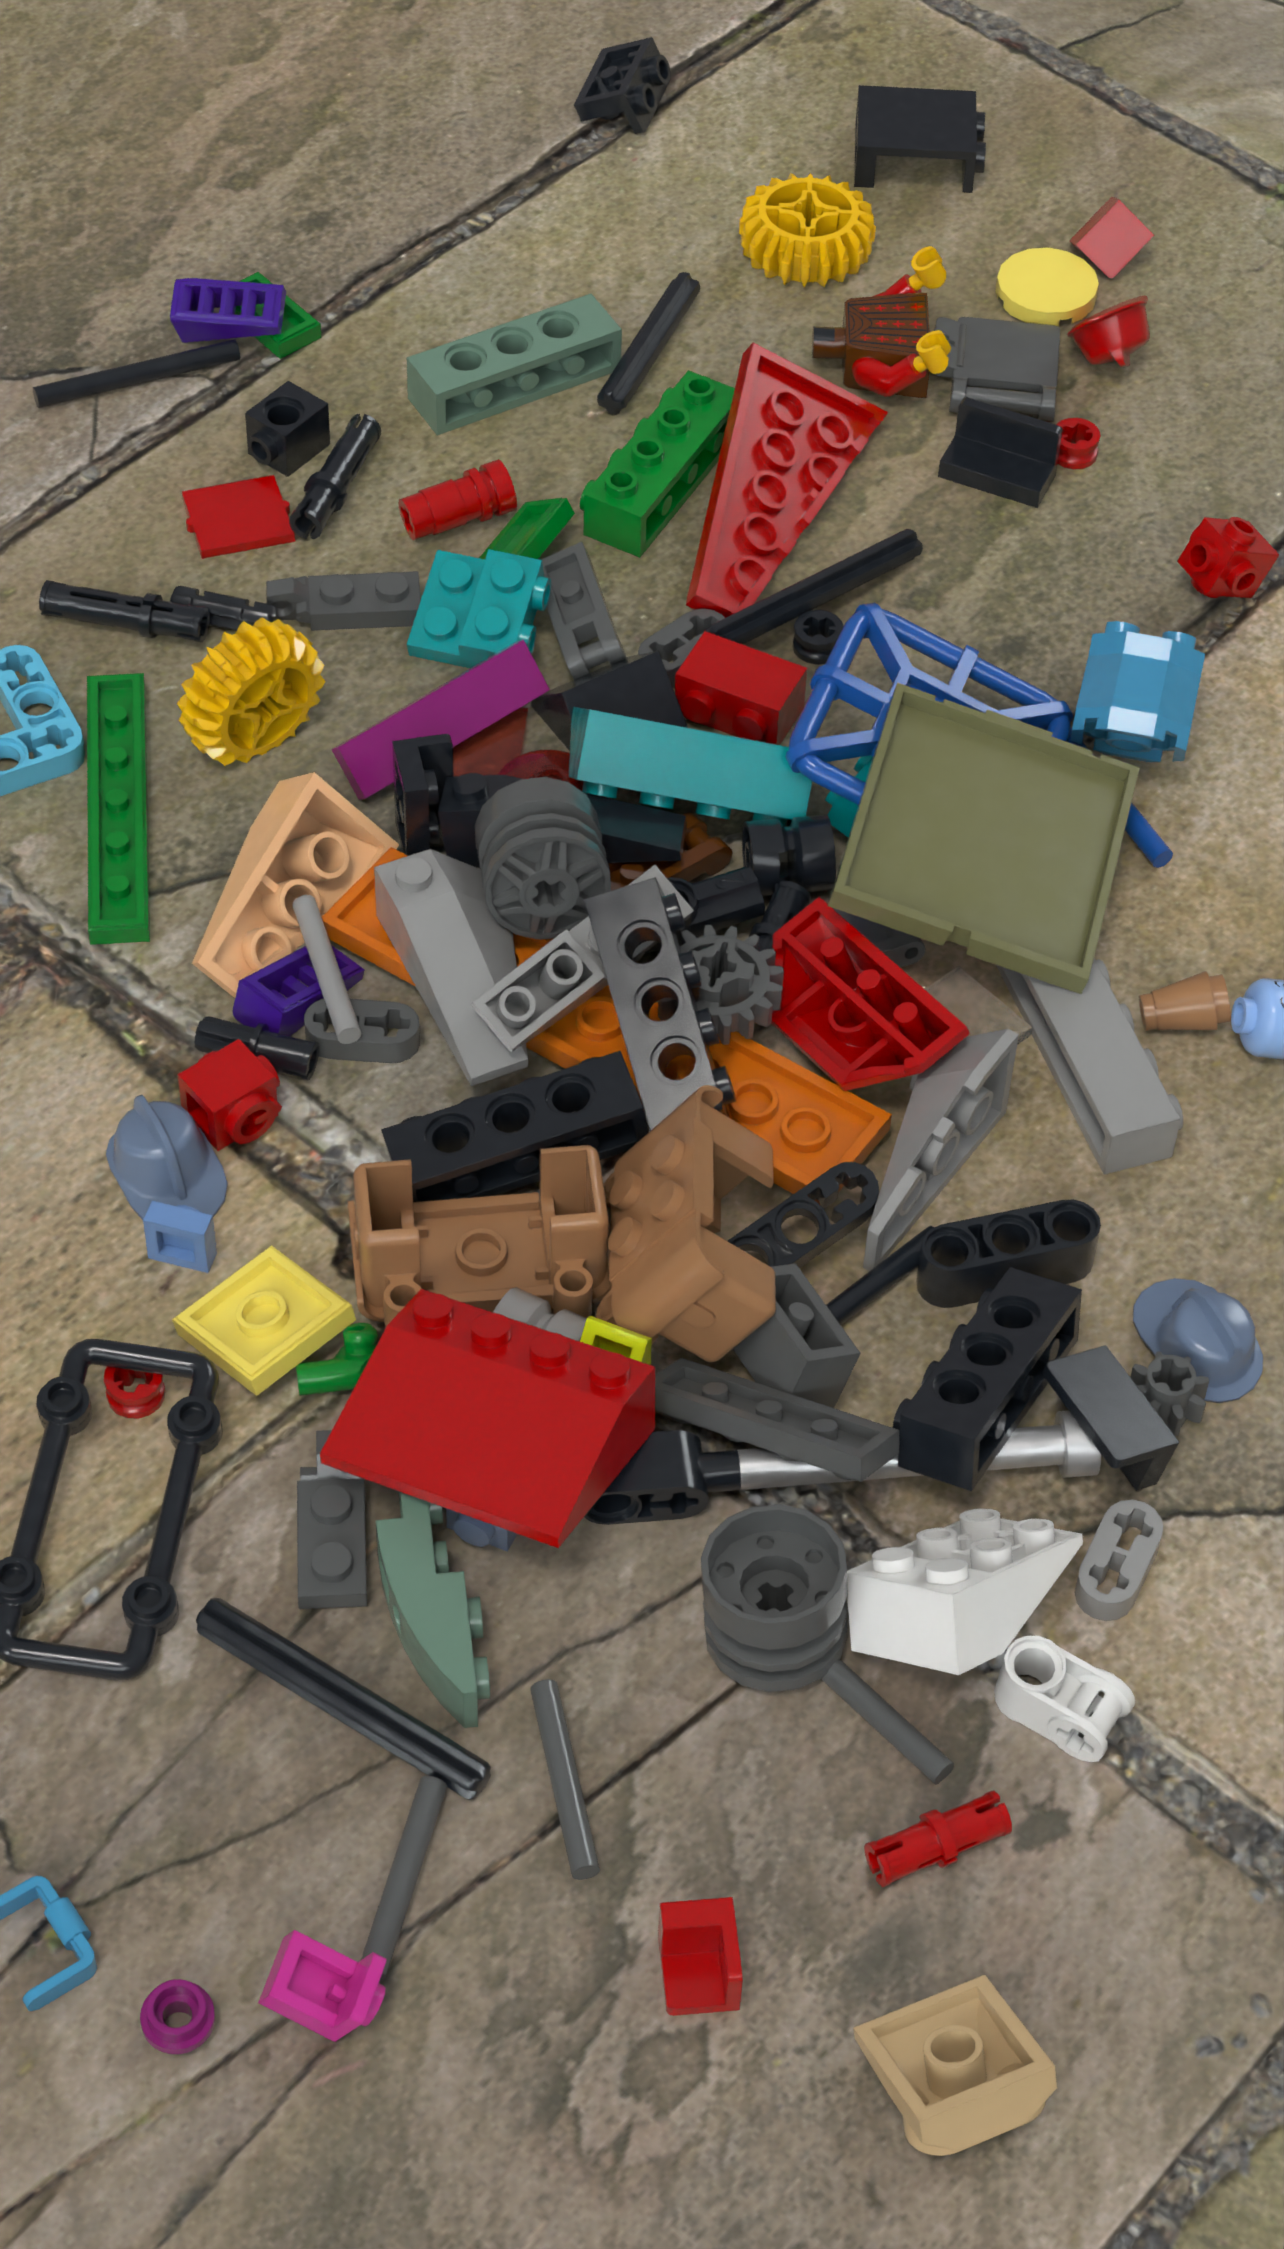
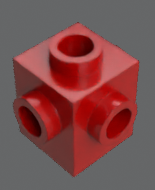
[1177,517,1279,598]

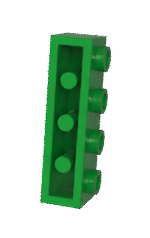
[580,370,735,558]

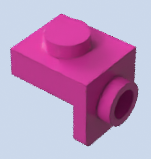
[258,1930,387,2042]

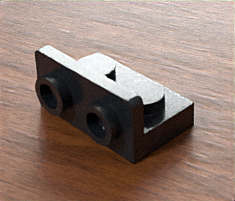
[574,37,671,134]
[392,734,454,856]

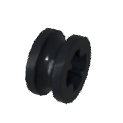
[792,610,844,665]

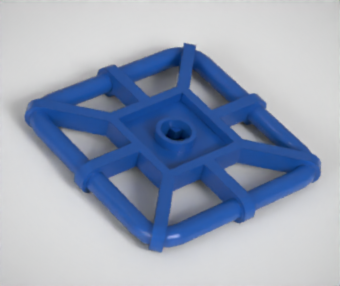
[785,603,1073,805]

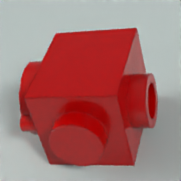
[178,1039,282,1151]

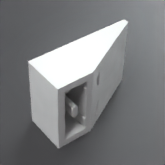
[847,1509,1083,1675]

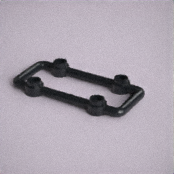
[0,1339,223,1680]

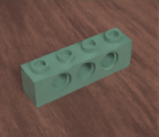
[406,294,622,435]

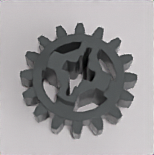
[656,925,784,1045]

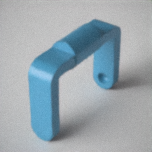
[0,1876,97,2011]

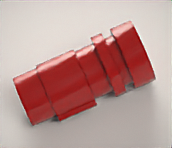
[398,459,517,540]

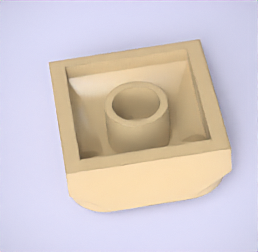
[853,1975,1057,2156]

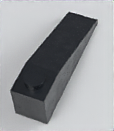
[438,773,687,868]

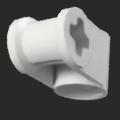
[994,1636,1135,1762]

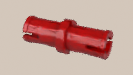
[864,1790,1012,1887]

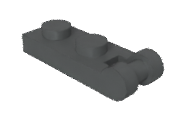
[541,542,627,680]

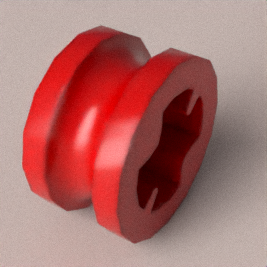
[1056,418,1101,469]
[103,1367,165,1419]

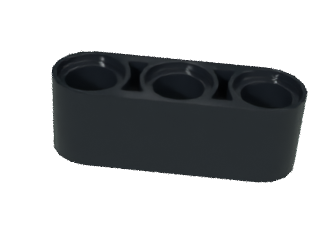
[916,1199,1101,1308]

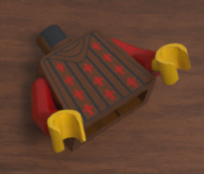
[812,246,951,398]

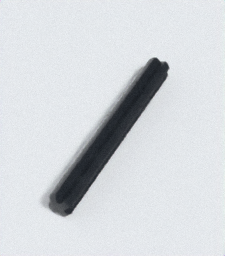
[705,529,923,644]
[196,1598,491,1799]

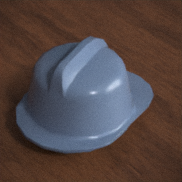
[106,1095,228,1220]
[1133,1278,1263,1403]

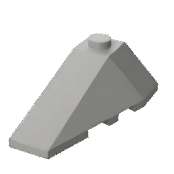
[374,849,528,1086]
[863,1029,1019,1271]

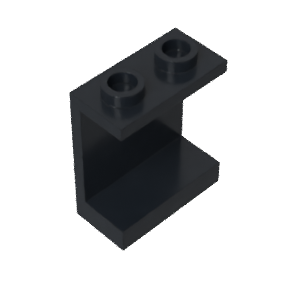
[854,85,986,193]

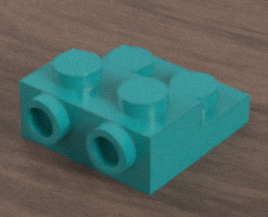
[406,549,551,668]

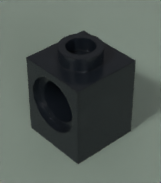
[245,381,330,477]

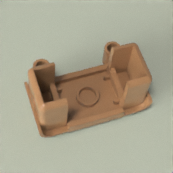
[596,1085,776,1362]
[348,1145,612,1328]

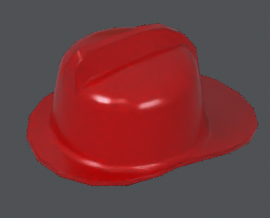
[1067,295,1150,368]

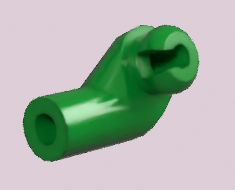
[296,1323,378,1396]

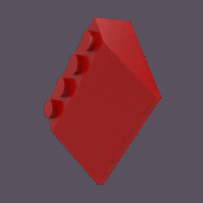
[320,1289,655,1549]

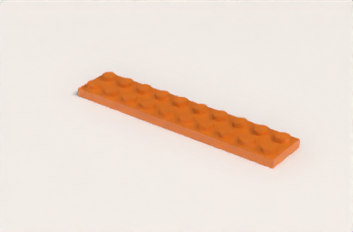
[322,847,892,1205]

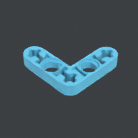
[0,645,85,796]

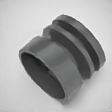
[474,777,611,940]
[701,1504,848,1692]

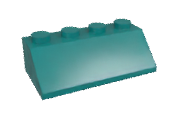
[569,707,812,827]

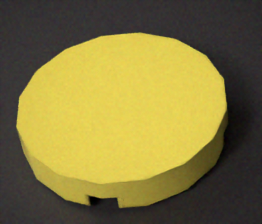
[995,248,1099,326]

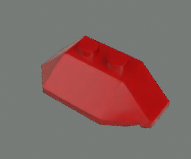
[772,897,970,1091]

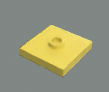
[172,1245,356,1396]

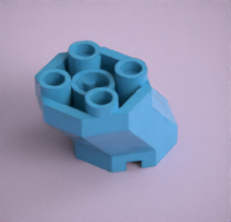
[1071,621,1205,762]

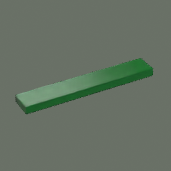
[87,673,150,945]

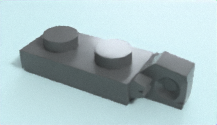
[266,571,421,631]
[297,1430,367,1609]

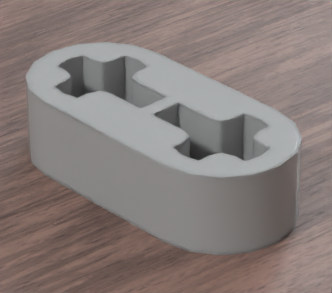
[1074,1499,1163,1621]

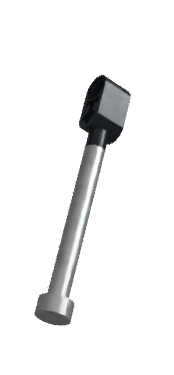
[584,1411,1101,1525]

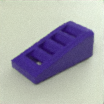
[170,278,286,343]
[232,945,365,1036]

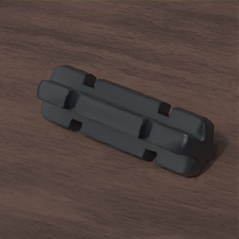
[170,586,278,631]

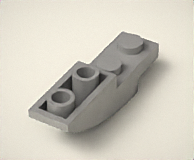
[471,865,694,1053]

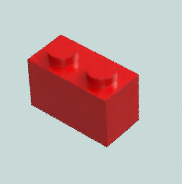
[675,631,807,745]

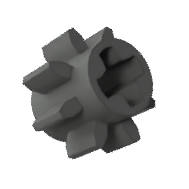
[1130,1351,1209,1436]

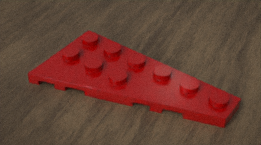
[686,342,888,618]

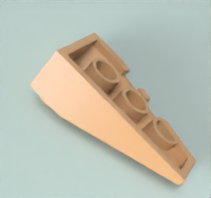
[192,772,399,998]

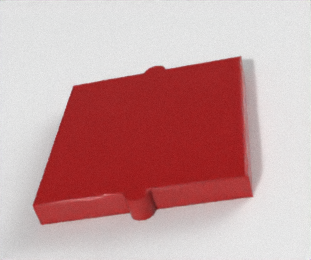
[182,475,295,559]

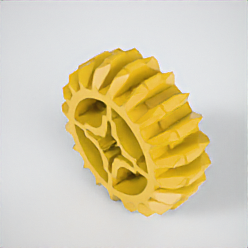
[739,173,876,287]
[177,617,325,766]

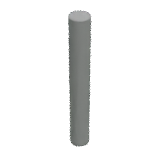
[292,895,362,1044]

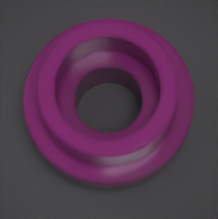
[140,1979,215,2054]

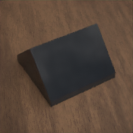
[531,651,687,751]

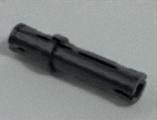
[289,414,381,539]
[39,580,210,642]

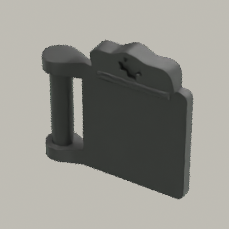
[933,317,1060,422]

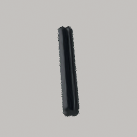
[597,272,700,415]

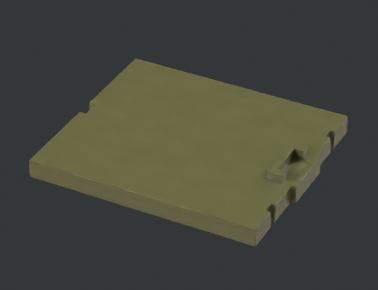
[828,682,1140,994]

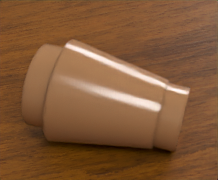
[1139,971,1231,1031]

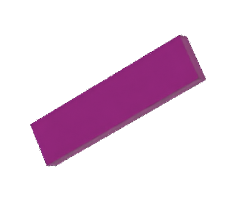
[331,640,550,800]

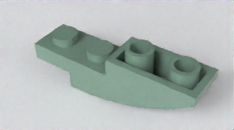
[375,1491,490,1728]

